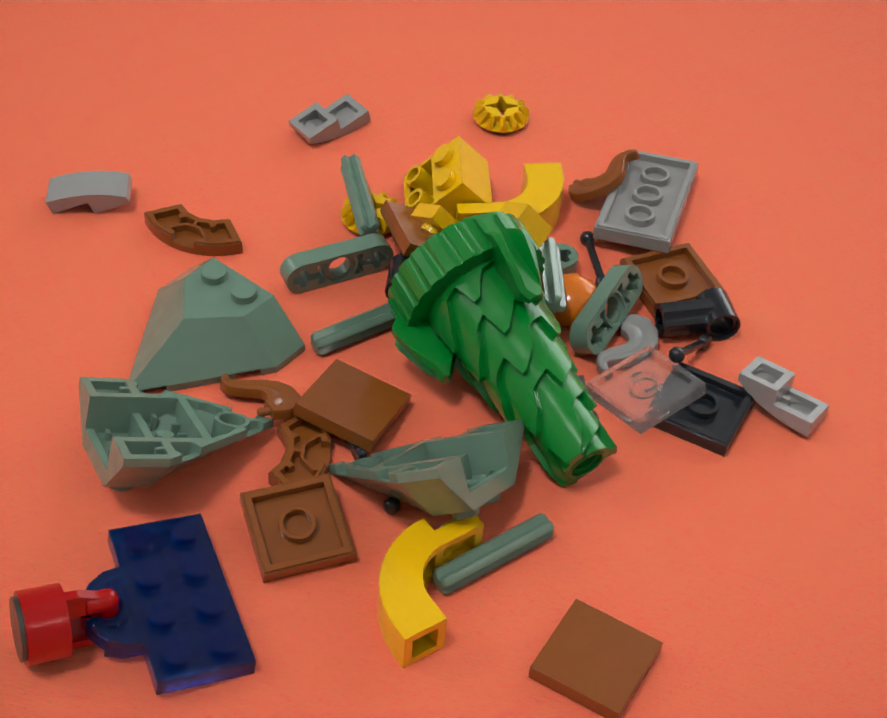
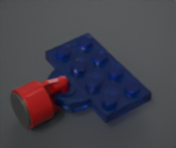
[9,513,256,695]

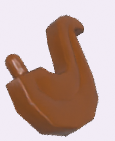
[568,149,640,202]
[220,374,301,420]

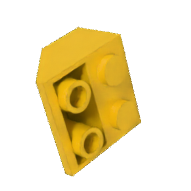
[404,136,492,218]

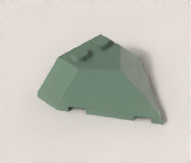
[129,258,305,391]
[79,377,274,491]
[329,419,524,520]

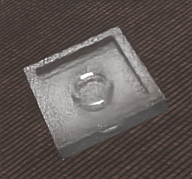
[586,345,706,434]

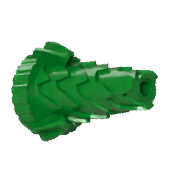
[388,211,617,487]

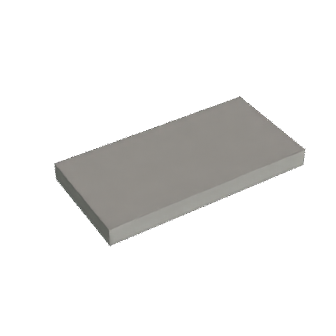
[593,149,699,253]

